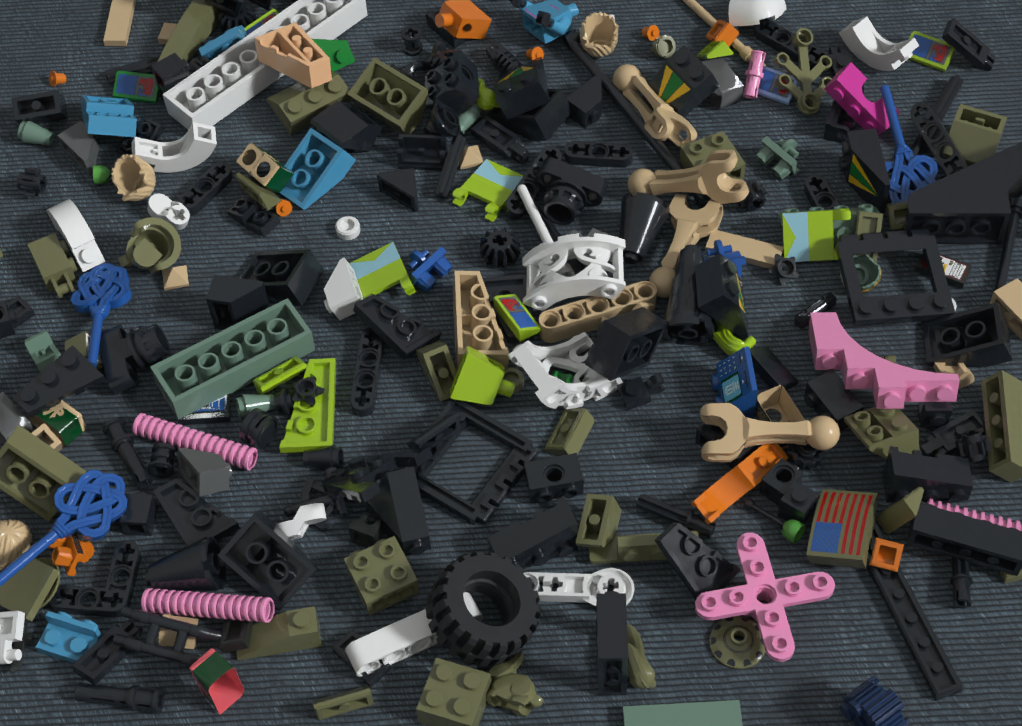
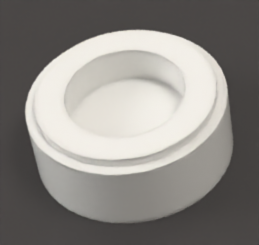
[335,216,360,240]

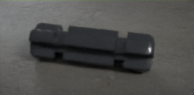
[794,292,837,328]

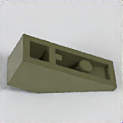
[236,606,322,661]

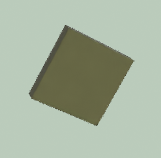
[0,551,60,621]

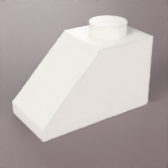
[324,258,363,320]

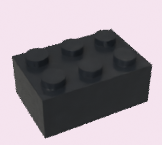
[585,307,668,381]

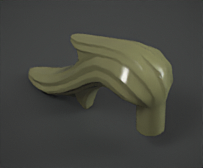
[627,624,656,689]

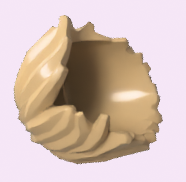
[579,11,619,58]
[111,154,157,201]
[0,519,33,571]

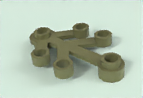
[774,28,832,115]

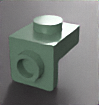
[24,330,61,373]

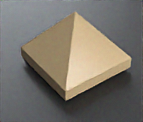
[459,145,483,170]
[162,265,189,291]

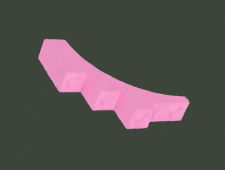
[808,312,959,409]

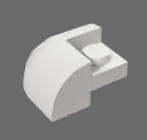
[728,0,787,27]

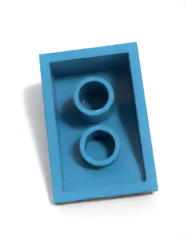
[279,128,356,210]

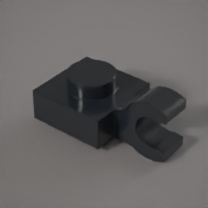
[617,373,665,411]

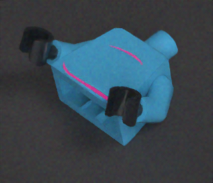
[509,0,579,44]

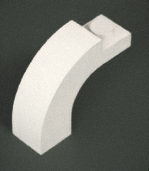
[839,16,919,71]
[132,122,217,173]
[46,199,105,272]

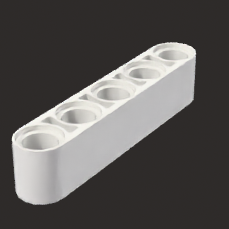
[345,592,483,677]

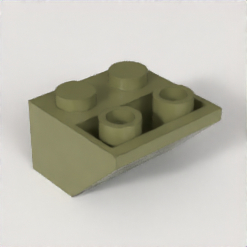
[942,104,1007,165]
[844,407,919,459]

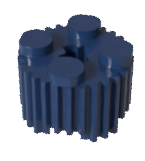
[839,676,910,726]

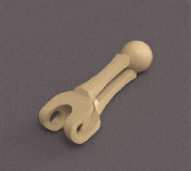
[613,64,697,147]
[628,150,749,204]
[649,193,723,298]
[700,403,840,462]

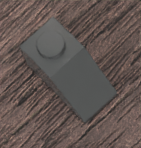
[58,121,99,176]
[178,448,232,497]

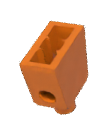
[435,0,492,39]

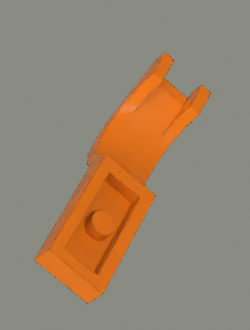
[691,443,789,525]

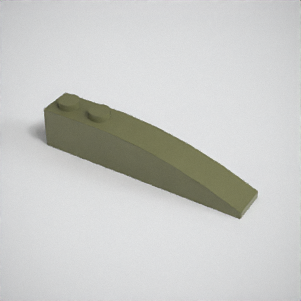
[158,0,220,62]

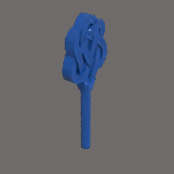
[880,85,938,203]
[70,263,132,368]
[0,470,127,587]

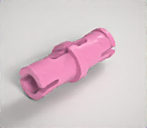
[743,50,766,99]

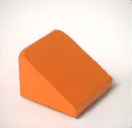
[705,20,739,47]
[870,537,904,572]

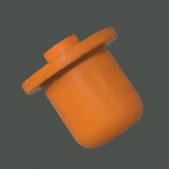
[642,25,659,41]
[526,47,544,60]
[49,71,66,87]
[275,199,292,216]

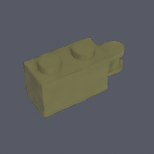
[27,233,78,299]

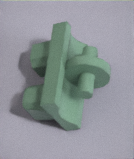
[756,136,800,180]

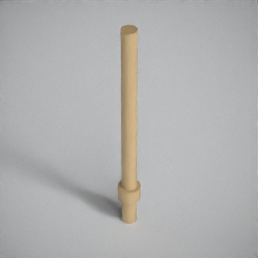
[682,0,766,66]

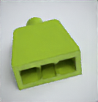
[450,346,515,405]

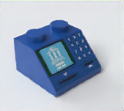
[711,346,758,419]

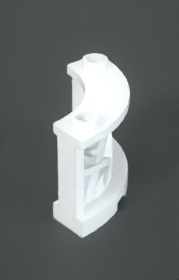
[522,233,626,311]
[508,332,623,409]

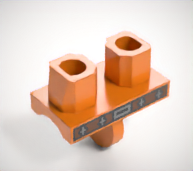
[48,529,95,576]

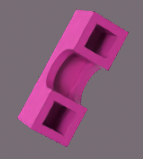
[824,62,900,135]

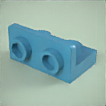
[199,25,247,60]
[36,611,103,663]

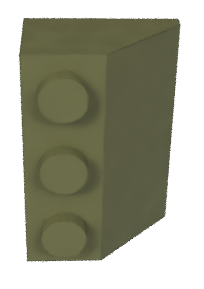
[347,57,428,134]
[267,71,351,136]
[0,425,86,521]

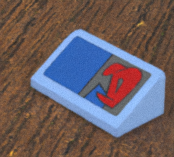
[758,66,798,105]

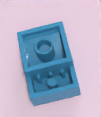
[81,95,137,137]

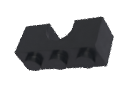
[70,492,158,536]

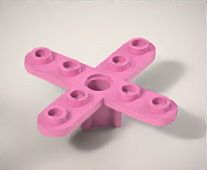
[695,533,835,662]

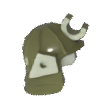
[118,217,181,274]

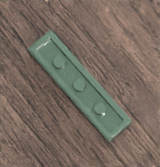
[623,700,743,726]

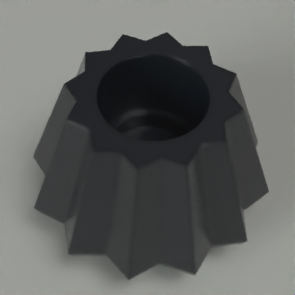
[788,444,826,470]

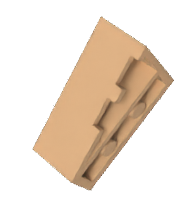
[255,22,332,88]

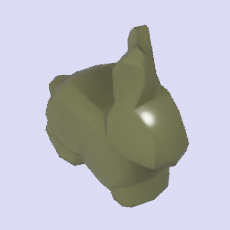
[486,652,544,717]

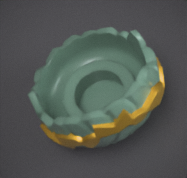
[840,254,881,293]

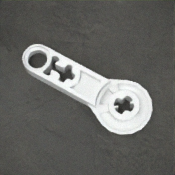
[523,568,635,606]

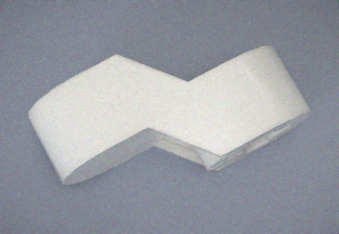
[147,193,190,230]
[276,503,327,540]

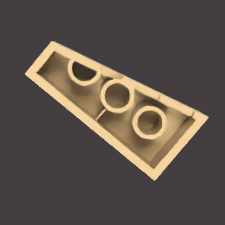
[453,271,509,371]

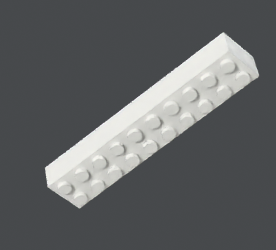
[163,0,368,130]

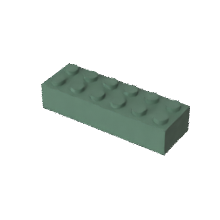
[150,298,315,420]

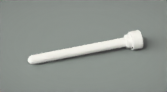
[517,184,575,277]

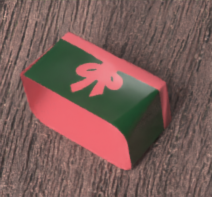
[189,648,244,714]

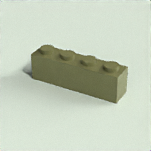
[981,370,1022,483]

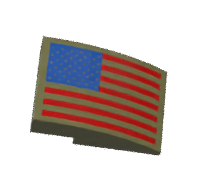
[806,489,878,568]

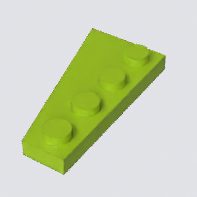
[279,358,336,453]

